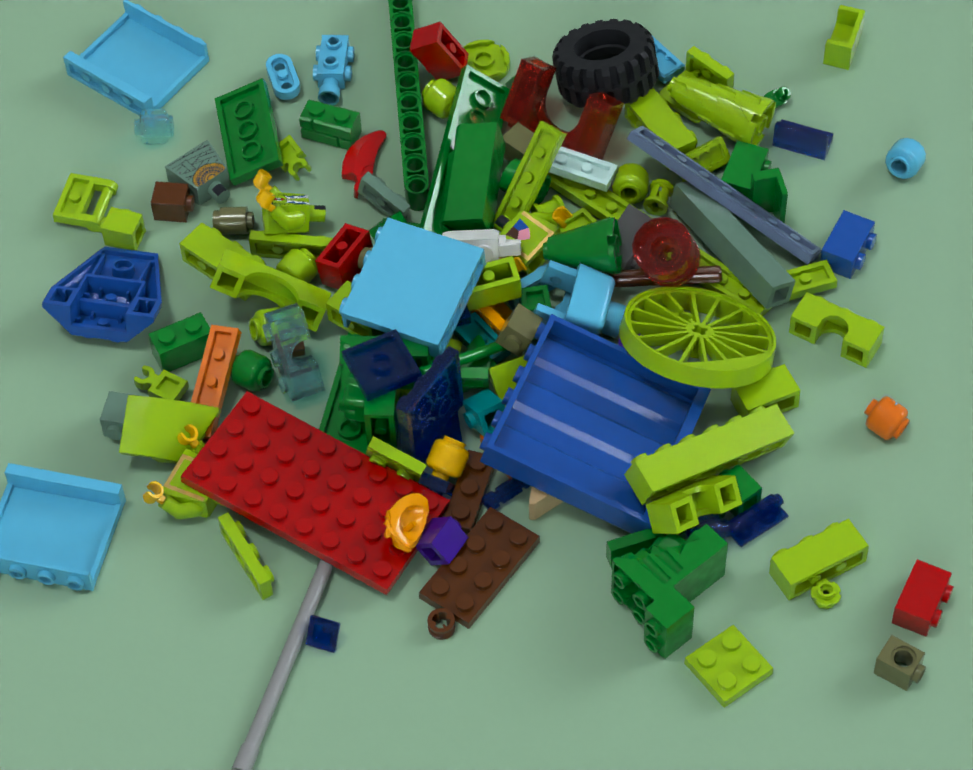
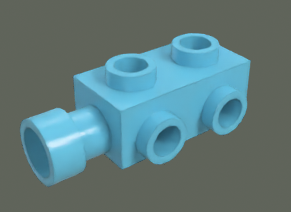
[313,35,355,105]

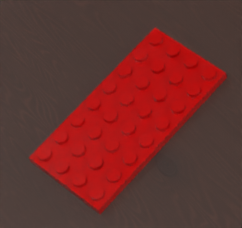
[181,391,450,595]

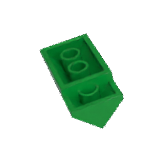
[441,122,506,231]

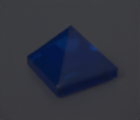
[305,615,341,653]

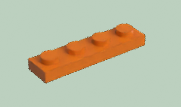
[191,324,242,440]

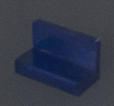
[772,119,834,160]

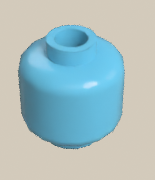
[885,138,926,179]

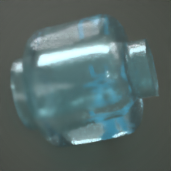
[134,109,174,145]

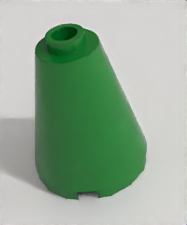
[543,217,622,274]

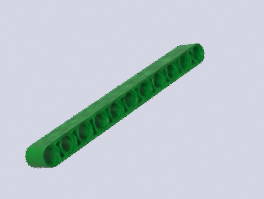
[388,0,429,211]

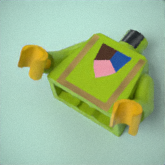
[494,206,573,276]
[143,424,226,519]

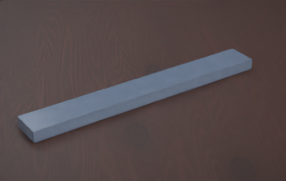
[627,126,821,265]

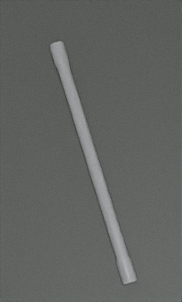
[231,559,334,770]

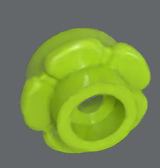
[810,579,841,609]

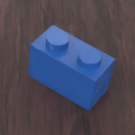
[820,210,877,279]

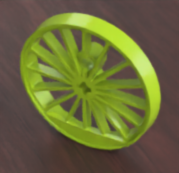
[619,286,776,389]

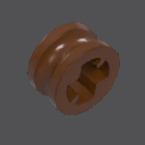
[427,608,456,640]

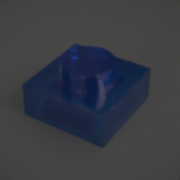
[418,472,455,496]

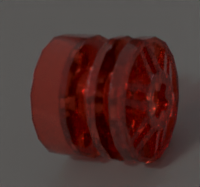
[632,217,701,287]

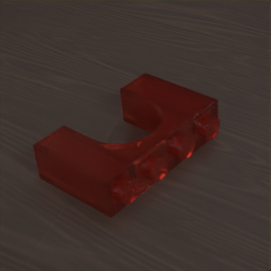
[500,56,624,160]

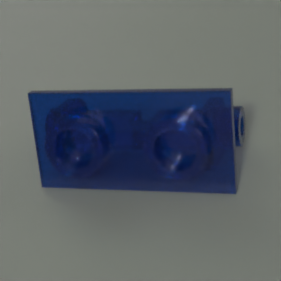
[722,493,789,547]

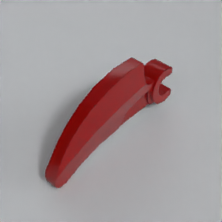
[342,130,386,199]

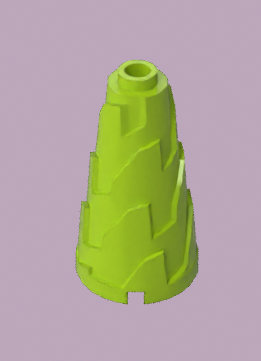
[668,74,776,146]

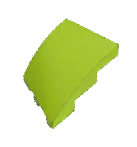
[119,395,221,464]

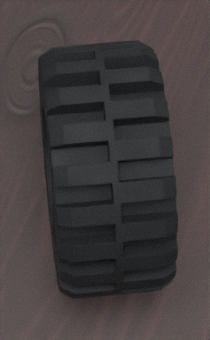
[552,19,659,110]

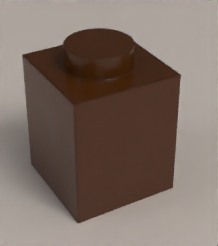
[151,181,195,223]

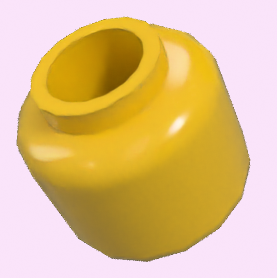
[426,435,469,482]

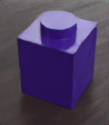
[415,516,469,565]

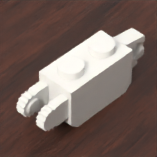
[442,229,521,263]

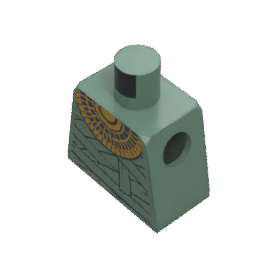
[165,140,230,205]

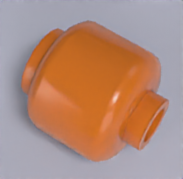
[864,396,910,440]

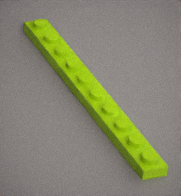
[548,172,772,316]

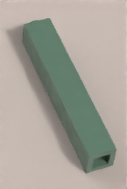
[670,181,795,309]

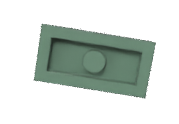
[357,171,410,220]

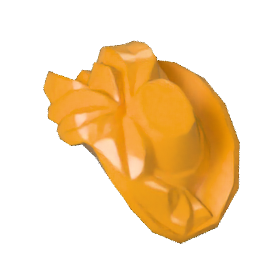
[383,493,429,552]

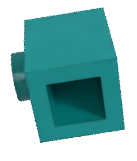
[463,388,505,436]

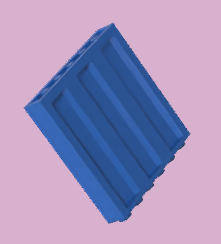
[479,314,711,534]

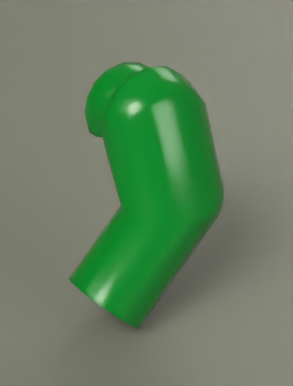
[764,86,791,109]

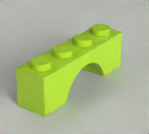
[209,248,331,332]

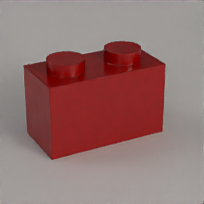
[410,21,469,80]
[315,223,373,289]
[891,559,954,637]

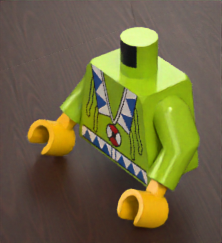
[253,169,326,234]

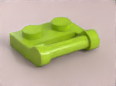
[53,173,118,232]

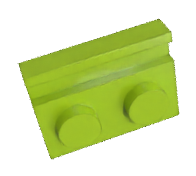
[366,436,426,483]

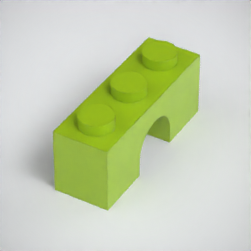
[789,292,885,368]
[646,475,742,534]

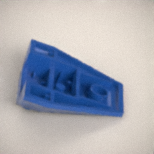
[42,247,162,342]

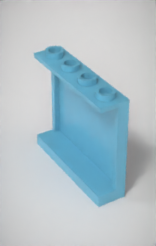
[63,0,209,121]
[339,218,486,358]
[0,463,126,591]

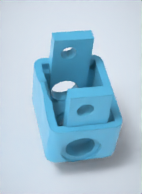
[533,260,626,338]

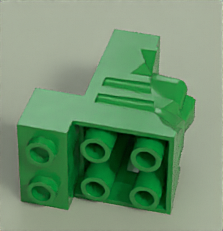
[337,334,432,448]
[611,524,728,659]

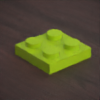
[684,625,773,708]

